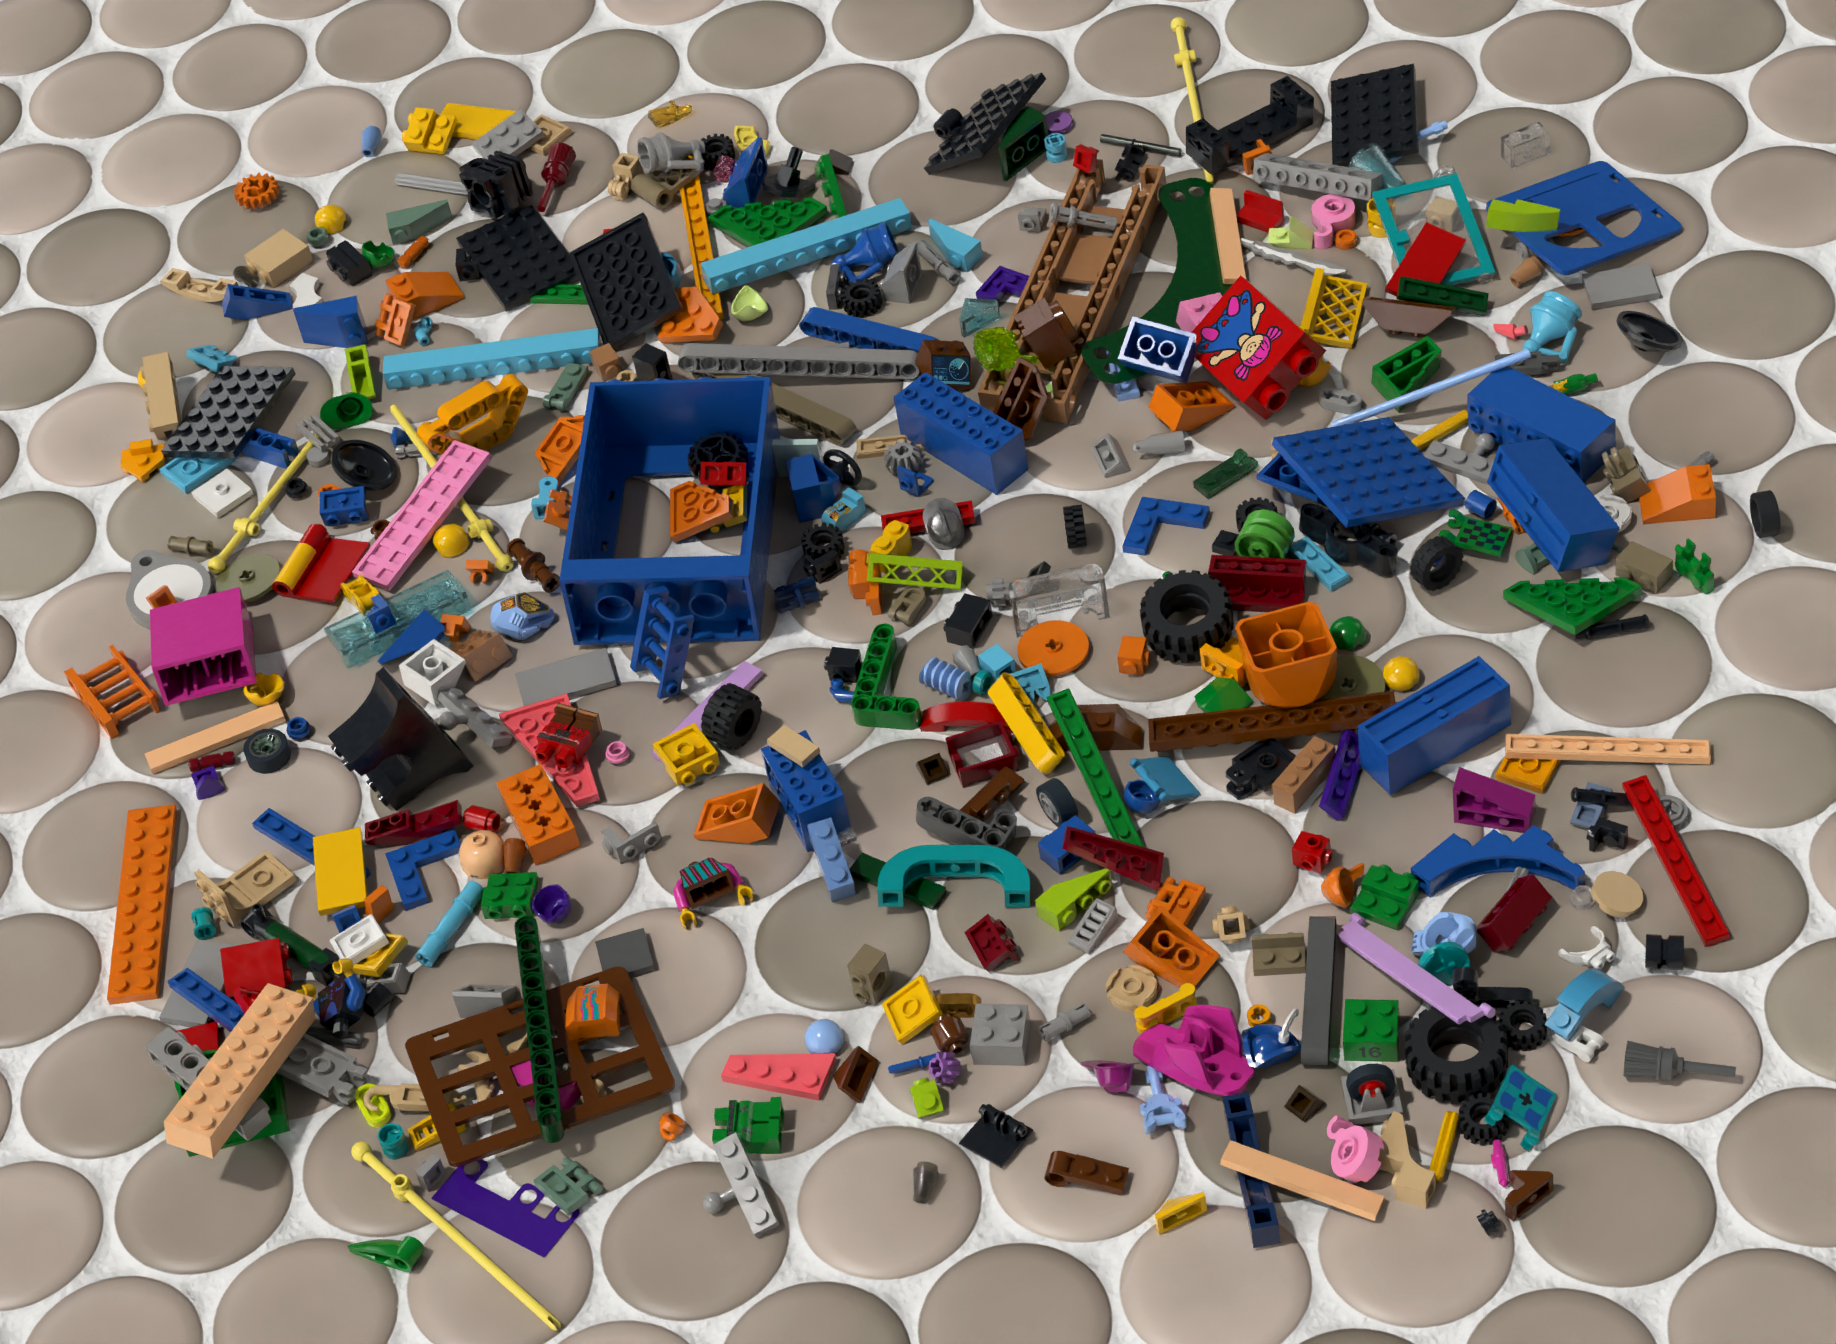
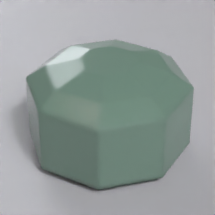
[307,227,328,247]

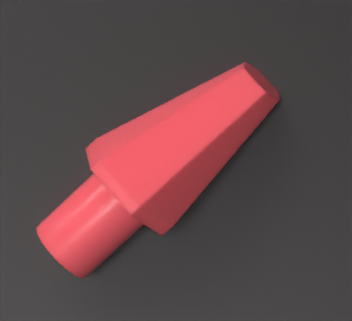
[1493,324,1528,341]

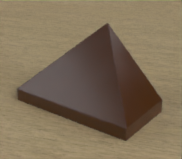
[833,1046,878,1103]

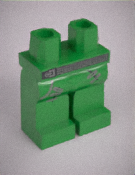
[712,1097,784,1154]

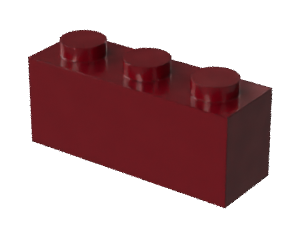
[1476,874,1552,952]

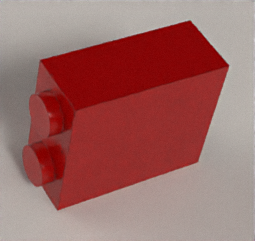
[220,938,293,1001]

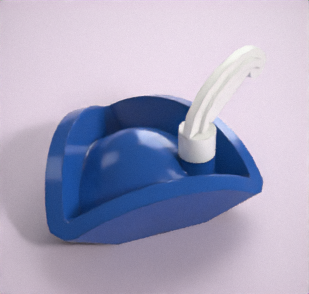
[1242,1008,1301,1068]

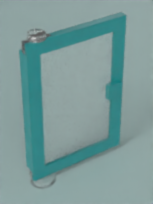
[1372,166,1495,286]

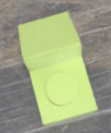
[1268,216,1314,249]

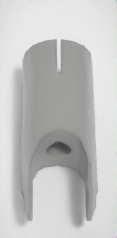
[1133,431,1185,455]

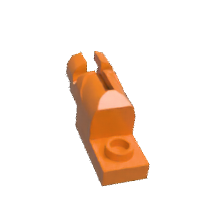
[848,549,882,615]

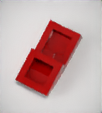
[700,462,746,486]

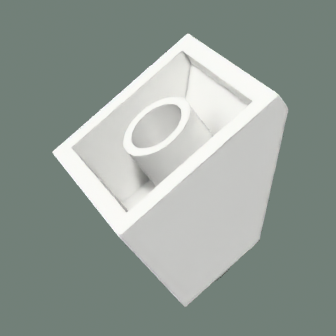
[399,639,466,706]

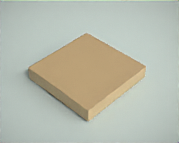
[528,114,572,156]

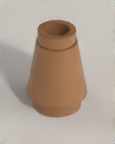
[1510,256,1544,287]

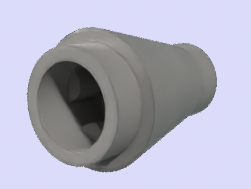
[953,645,980,681]

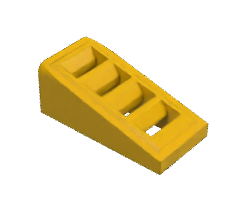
[407,1103,467,1151]

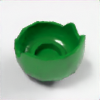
[362,240,395,268]
[1329,616,1368,651]

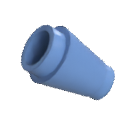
[361,126,382,157]

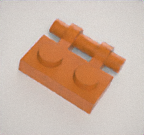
[375,293,416,346]
[543,489,572,530]
[1145,877,1206,926]

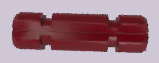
[188,751,236,773]

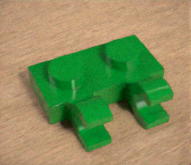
[1675,538,1714,595]

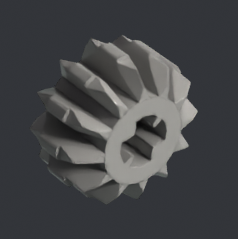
[884,439,923,476]

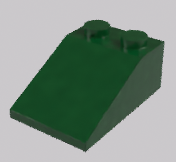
[998,106,1048,182]

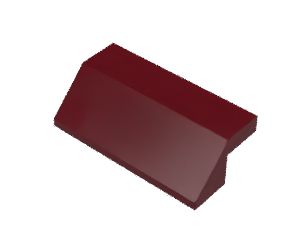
[1208,555,1307,612]

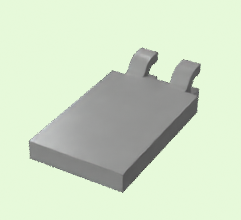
[276,1034,368,1105]

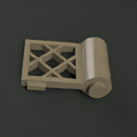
[631,156,704,209]

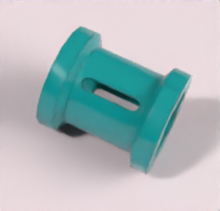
[191,907,216,940]

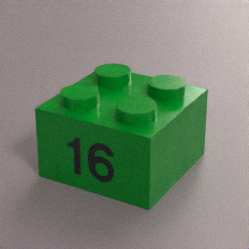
[1343,999,1400,1062]

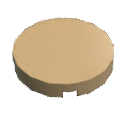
[1591,871,1643,918]
[1106,965,1158,1012]

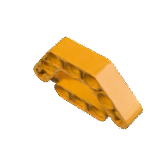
[416,374,528,455]

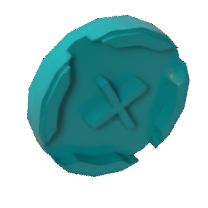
[1418,942,1470,986]

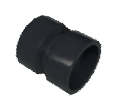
[1645,934,1684,970]

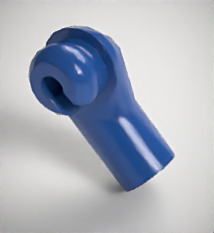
[829,678,854,703]

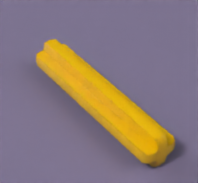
[1411,410,1468,451]
[1429,1111,1459,1182]

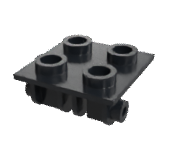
[959,1104,1033,1168]

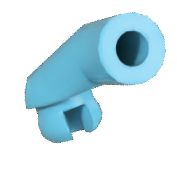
[414,316,433,346]

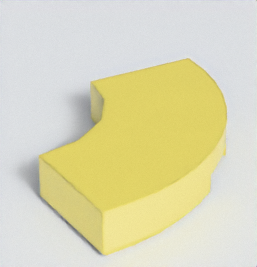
[734,126,771,158]

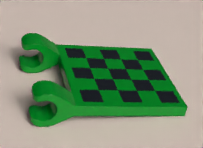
[1439,510,1512,557]

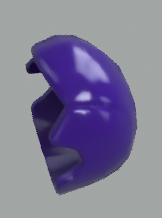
[532,884,572,924]

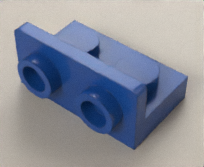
[320,486,369,526]

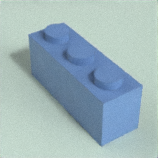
[807,817,856,902]

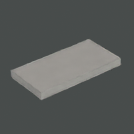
[515,648,617,706]
[159,939,237,1027]

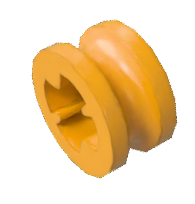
[1247,1004,1271,1027]

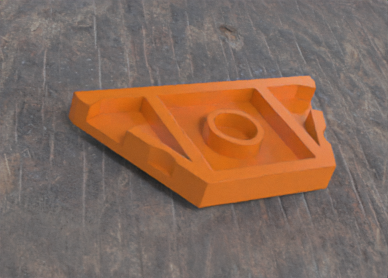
[535,415,585,486]

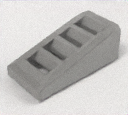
[1068,898,1118,954]
[357,963,410,993]

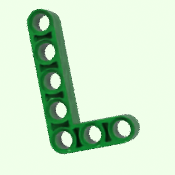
[851,623,922,730]

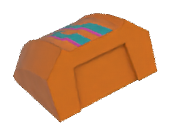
[565,983,620,1041]

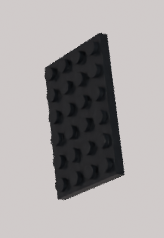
[1331,63,1419,167]
[924,72,1046,175]
[456,205,579,312]
[569,212,684,349]
[161,366,296,459]

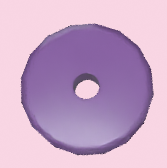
[1046,111,1073,135]

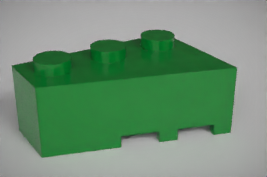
[1371,336,1442,413]

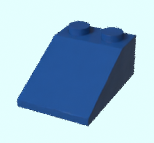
[293,296,368,348]

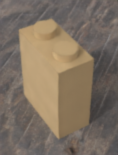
[244,229,313,288]

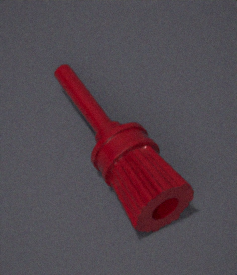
[537,142,576,212]

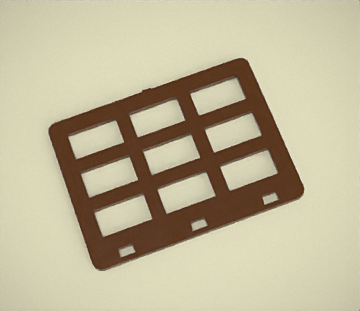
[405,966,675,1167]

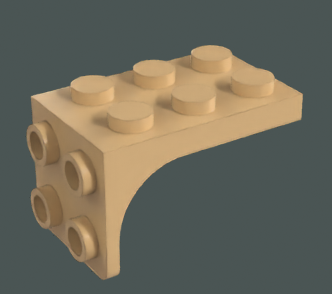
[194,850,297,927]

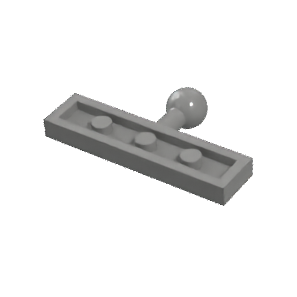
[1423,433,1495,485]
[437,688,512,748]
[703,1132,780,1237]

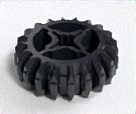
[687,431,749,487]

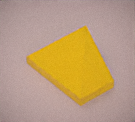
[1155,1192,1207,1235]

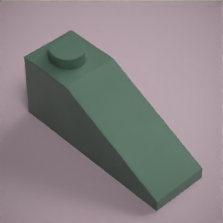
[386,199,452,245]

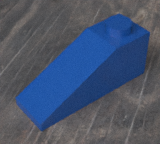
[222,284,292,320]
[377,609,446,664]

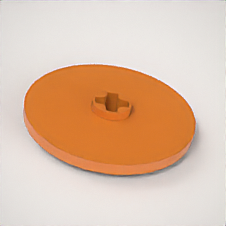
[1017,620,1089,677]

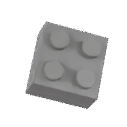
[970,1004,1031,1066]

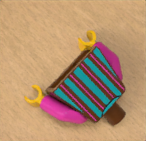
[673,858,753,930]

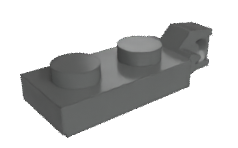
[1495,351,1560,375]

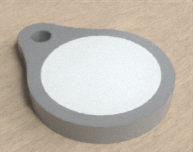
[126,550,214,629]

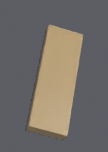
[856,435,925,459]

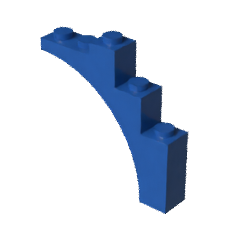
[1411,825,1585,898]

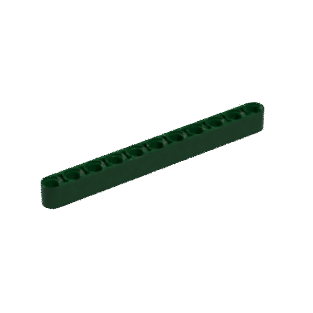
[514,916,565,1143]

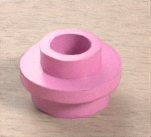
[605,741,630,764]

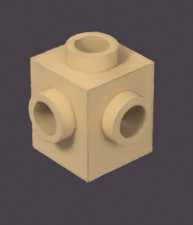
[1212,905,1250,944]

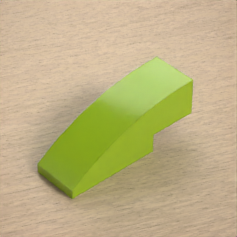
[1486,199,1560,232]
[344,344,376,399]

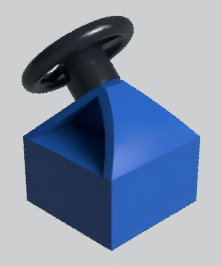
[785,449,862,523]

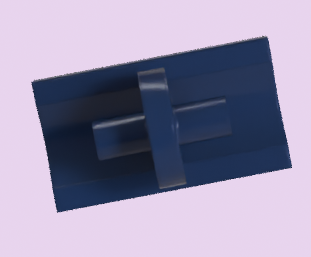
[774,577,821,613]

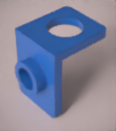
[896,466,933,497]

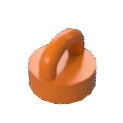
[659,1112,686,1141]

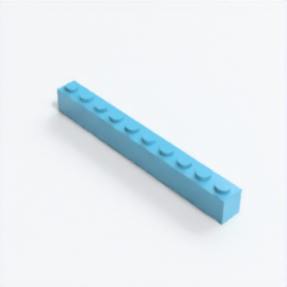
[701,198,911,294]
[383,328,602,390]

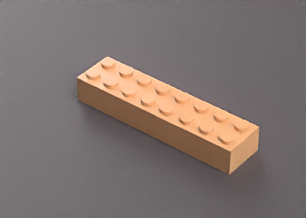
[164,983,315,1159]

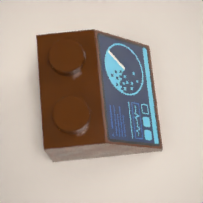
[915,339,971,390]

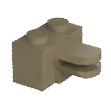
[1602,445,1651,503]

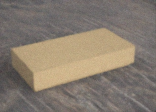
[767,725,820,767]

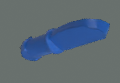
[888,1051,942,1074]

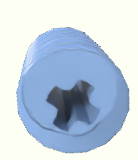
[919,657,973,701]

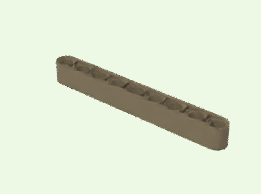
[691,358,856,446]

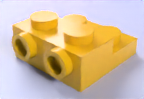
[402,107,458,155]
[652,723,720,786]

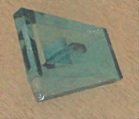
[959,298,1001,338]

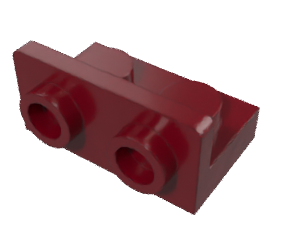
[964,914,1020,972]

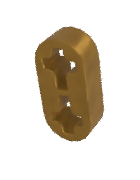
[935,993,981,1018]

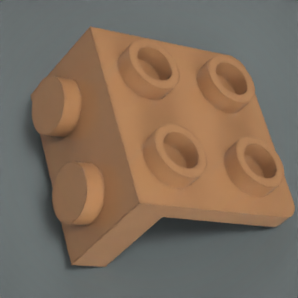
[450,629,513,682]

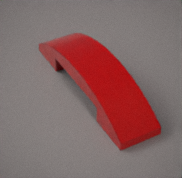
[920,701,1013,733]

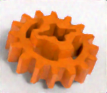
[234,173,280,209]

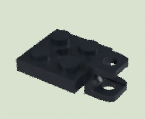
[1226,738,1296,800]

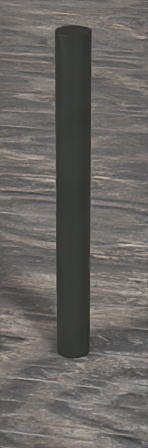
[1100,134,1182,157]

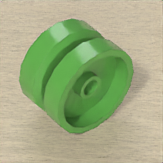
[1235,509,1295,559]

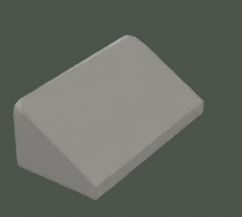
[1091,433,1131,478]

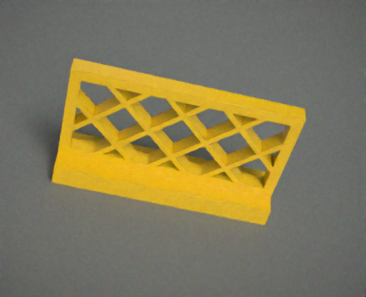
[1300,268,1368,349]

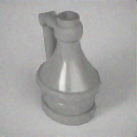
[637,132,705,173]

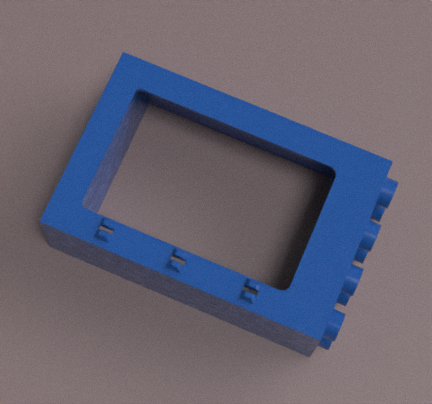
[559,376,780,645]

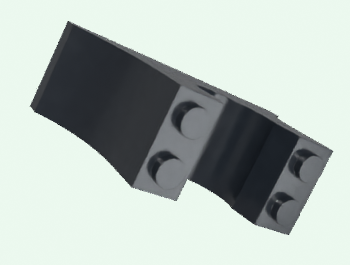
[328,667,474,811]

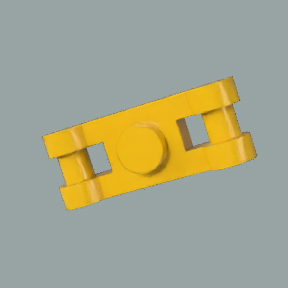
[1134,983,1197,1034]

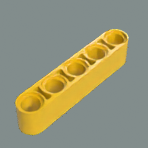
[988,673,1065,774]

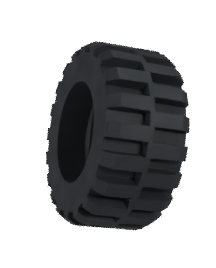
[1140,570,1234,663]
[1404,1004,1508,1105]

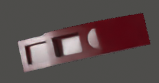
[365,800,462,846]

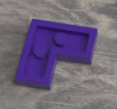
[976,266,1029,305]

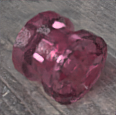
[713,156,736,183]

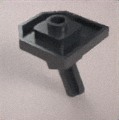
[762,147,815,198]

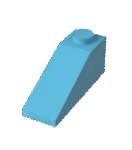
[928,218,983,272]

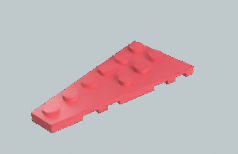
[499,693,600,807]

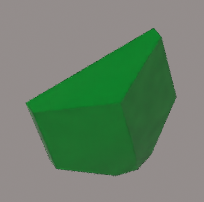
[1194,677,1253,712]

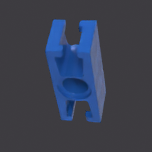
[242,428,299,469]

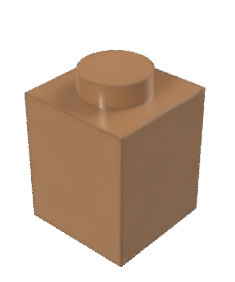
[589,343,622,382]

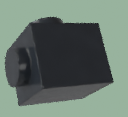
[824,647,863,683]

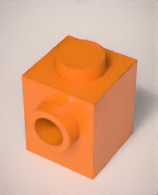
[1117,636,1151,675]

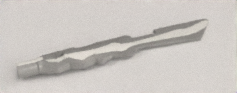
[1240,238,1347,276]

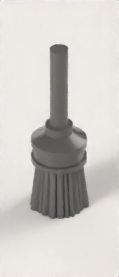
[1623,1041,1736,1082]

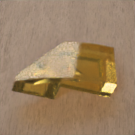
[648,100,692,128]

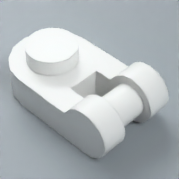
[1554,1025,1605,1062]

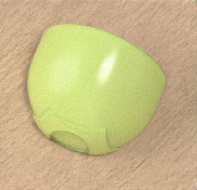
[731,286,768,321]

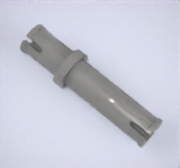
[917,240,960,284]

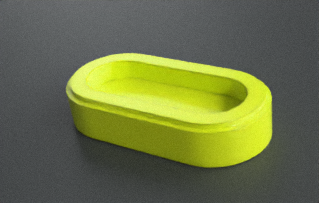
[354,1083,391,1127]

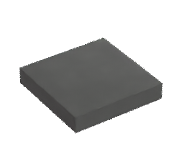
[595,928,655,978]

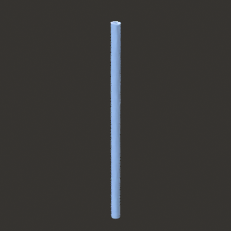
[1331,349,1531,427]

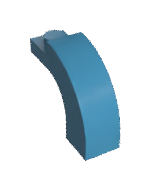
[1544,968,1625,1041]

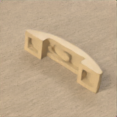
[160,268,238,302]

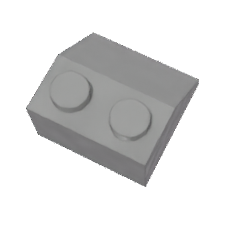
[880,242,922,304]

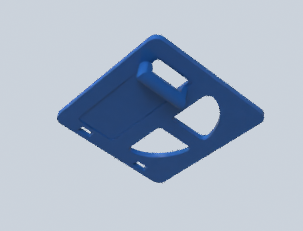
[1486,161,1682,275]

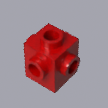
[1292,830,1333,873]

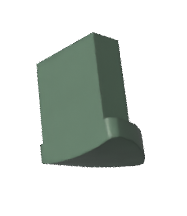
[1515,543,1550,574]

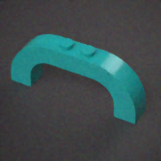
[877,844,1030,907]

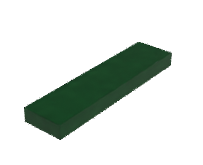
[1396,276,1489,316]
[849,852,947,910]

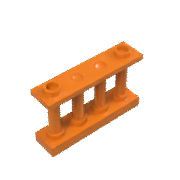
[64,644,160,739]

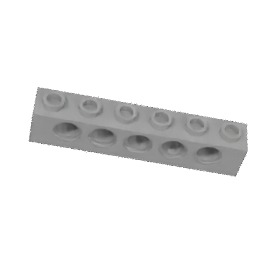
[1253,153,1383,201]
[145,1026,271,1141]

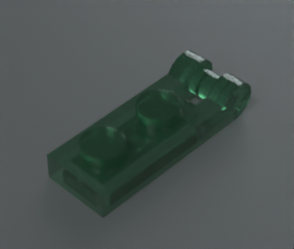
[1193,448,1258,499]

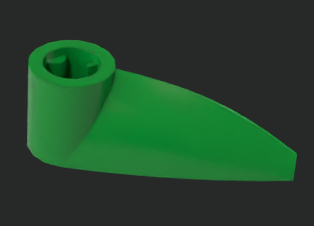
[348,1236,425,1272]

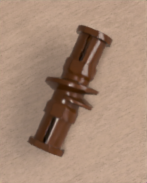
[506,538,560,593]

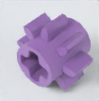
[929,1052,961,1084]

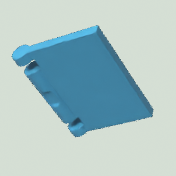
[1130,756,1200,802]

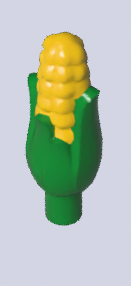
[1549,373,1598,395]

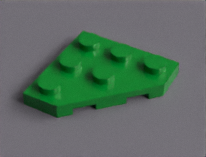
[814,154,847,218]

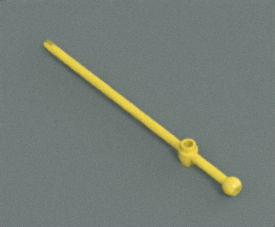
[1171,17,1214,184]
[208,391,352,574]
[390,405,514,572]
[351,1141,561,1331]

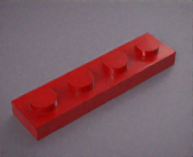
[881,500,975,534]

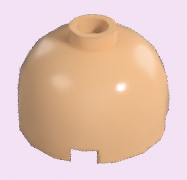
[459,830,505,879]

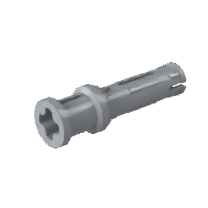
[1049,203,1117,231]

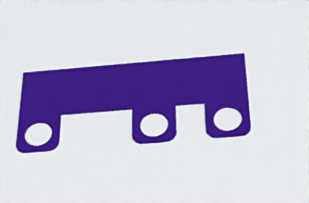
[431,1159,580,1257]

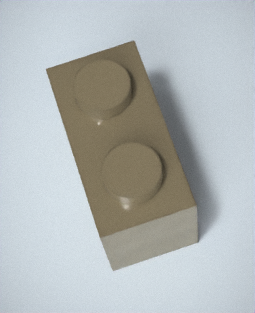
[1615,541,1673,594]

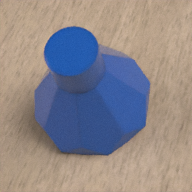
[390,427,411,448]

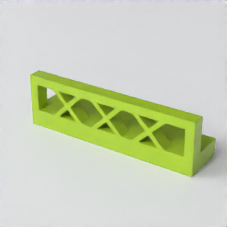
[866,553,963,590]

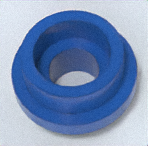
[286,717,310,739]

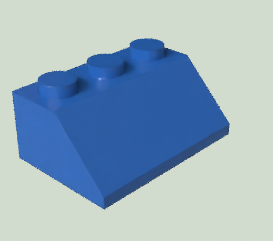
[723,137,769,208]
[1118,317,1196,384]
[1256,453,1327,507]

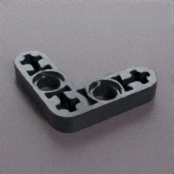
[1453,967,1533,1008]

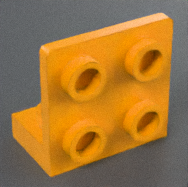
[1200,637,1248,688]

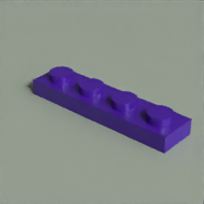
[1319,729,1360,821]

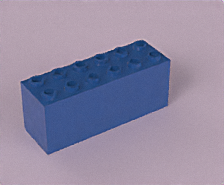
[1467,366,1616,483]
[894,372,1029,495]
[1487,438,1620,572]
[1357,656,1511,795]

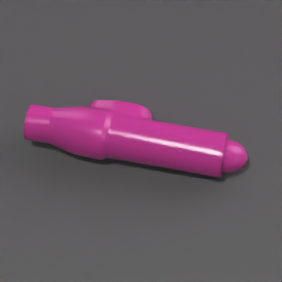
[1491,1139,1510,1187]

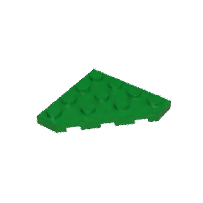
[708,198,828,247]
[1503,577,1642,635]

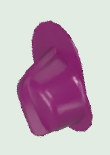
[1080,1060,1139,1093]

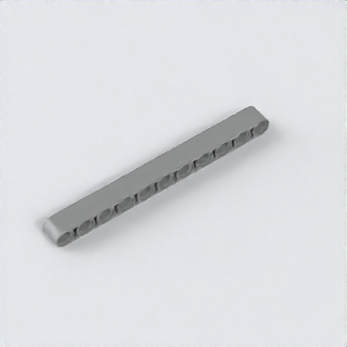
[678,343,920,379]

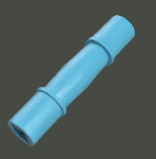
[415,881,483,967]

